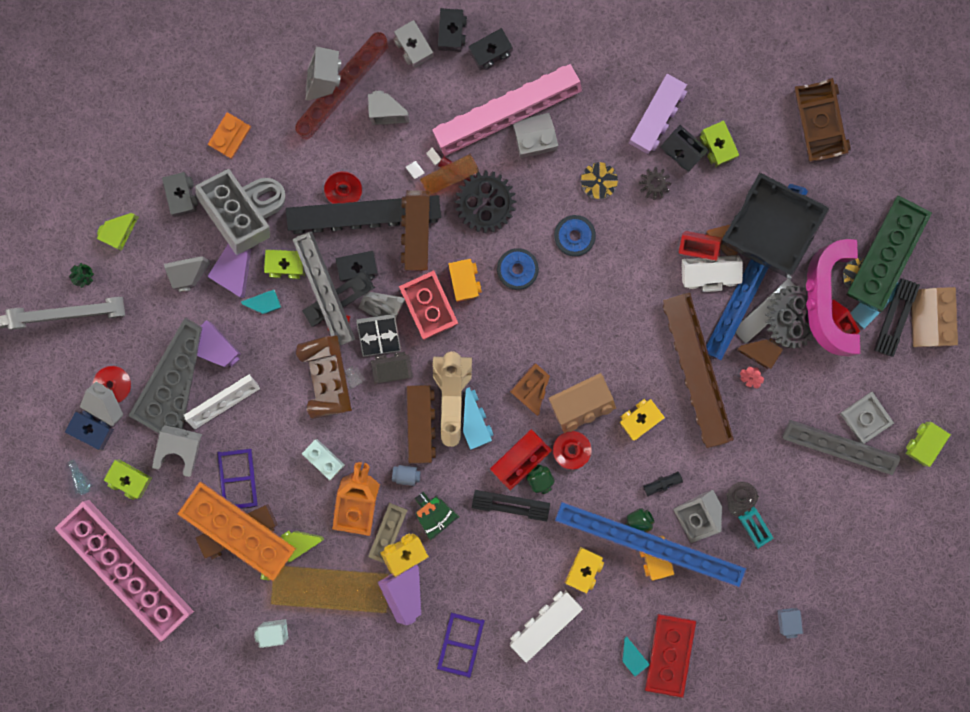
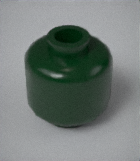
[526,464,555,494]
[625,508,655,532]

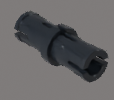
[643,471,683,497]

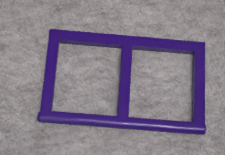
[217,449,258,508]
[437,612,485,678]

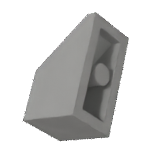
[80,382,123,427]

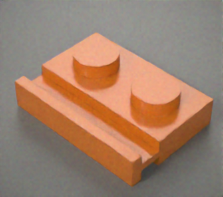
[207,112,251,159]

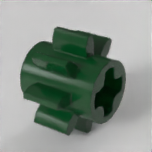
[69,263,94,288]

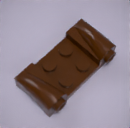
[794,78,851,163]
[296,335,352,419]

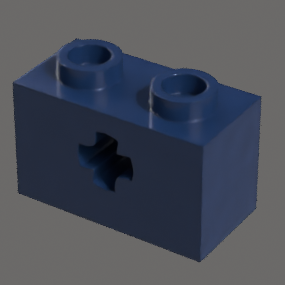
[65,410,114,450]

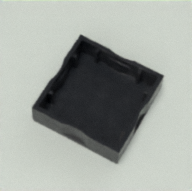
[722,172,830,280]

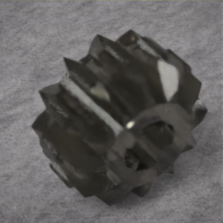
[638,167,672,200]

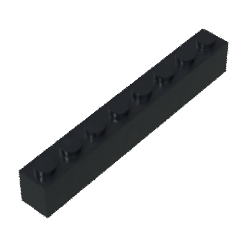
[286,195,441,234]

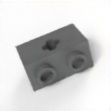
[162,172,198,217]

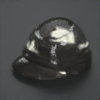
[726,482,759,517]

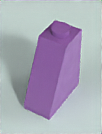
[207,244,251,298]
[197,320,241,367]
[378,564,421,625]

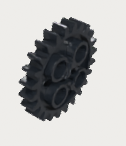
[454,170,517,233]

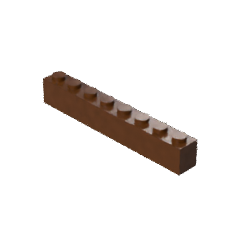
[663,293,734,448]

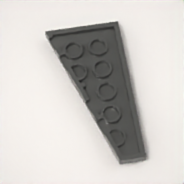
[128,318,202,434]

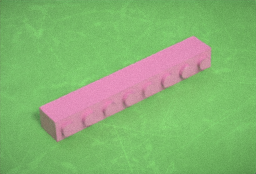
[432,64,582,156]

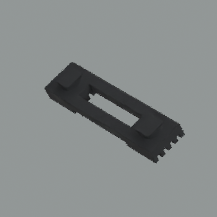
[302,271,375,327]
[874,278,920,357]
[471,490,551,522]

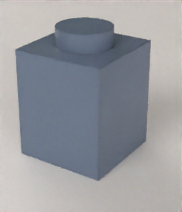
[777,608,803,638]

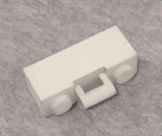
[682,255,743,292]

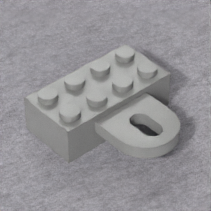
[195,169,285,256]

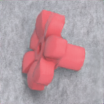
[740,367,764,389]

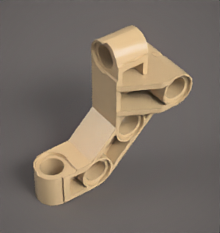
[433,352,472,447]

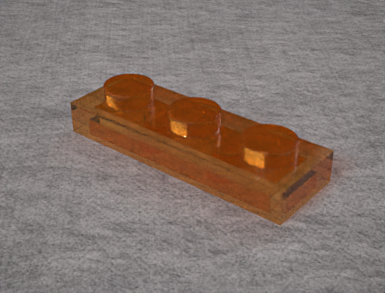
[420,153,479,196]

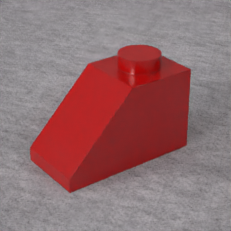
[832,299,860,334]

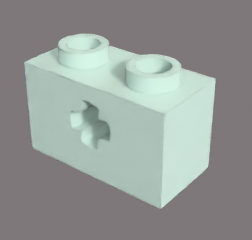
[302,439,345,480]
[255,619,288,647]

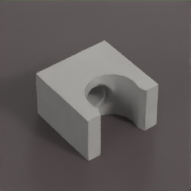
[152,425,202,477]

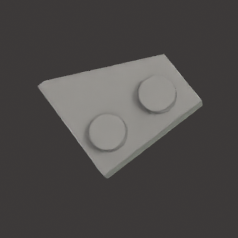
[358,292,405,318]

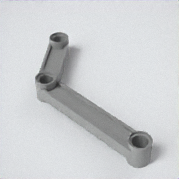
[0,297,126,330]

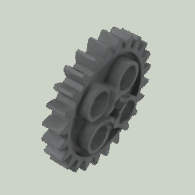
[766,286,813,348]

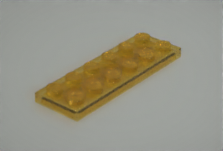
[271,566,390,613]

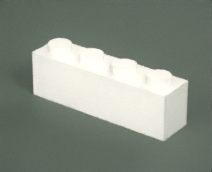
[510,590,583,663]

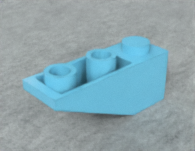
[463,387,494,449]

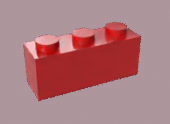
[490,429,552,491]

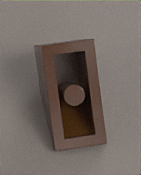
[735,338,783,369]

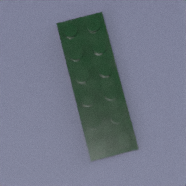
[846,195,932,313]

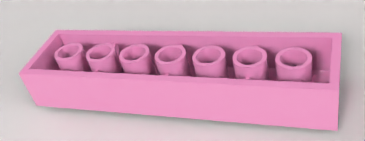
[55,500,194,642]

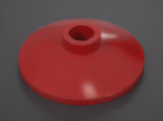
[324,171,362,204]
[93,366,131,403]
[553,431,592,470]

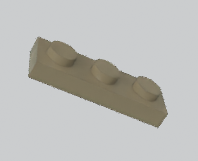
[368,503,408,563]

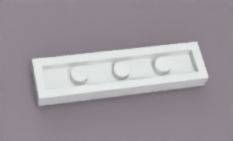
[184,374,260,429]

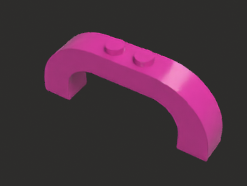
[806,239,860,357]

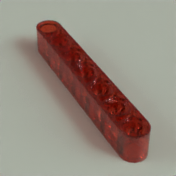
[295,32,388,139]

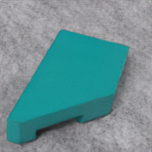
[241,289,282,314]
[622,636,650,677]

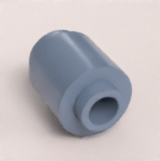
[392,465,421,486]

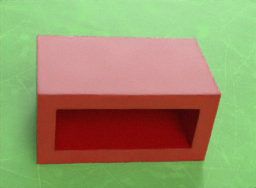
[679,231,722,261]

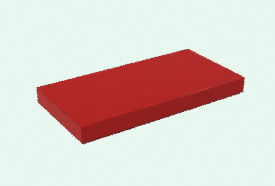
[645,614,696,698]

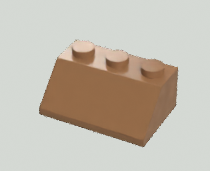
[911,287,958,347]
[549,373,616,433]

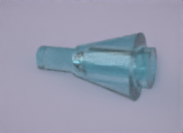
[67,460,93,495]

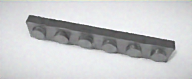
[293,232,355,346]
[783,420,900,475]

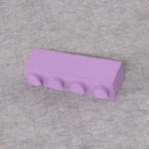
[629,74,687,154]

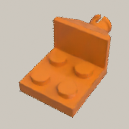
[332,462,380,536]

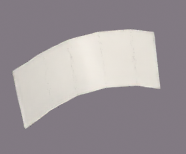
[406,147,441,179]

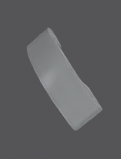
[736,279,795,344]

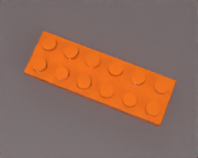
[178,482,296,581]

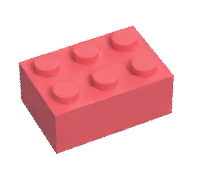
[399,271,459,340]

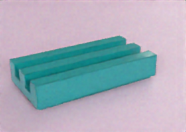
[738,507,774,549]

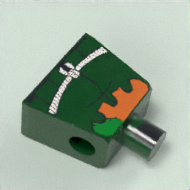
[414,492,460,540]

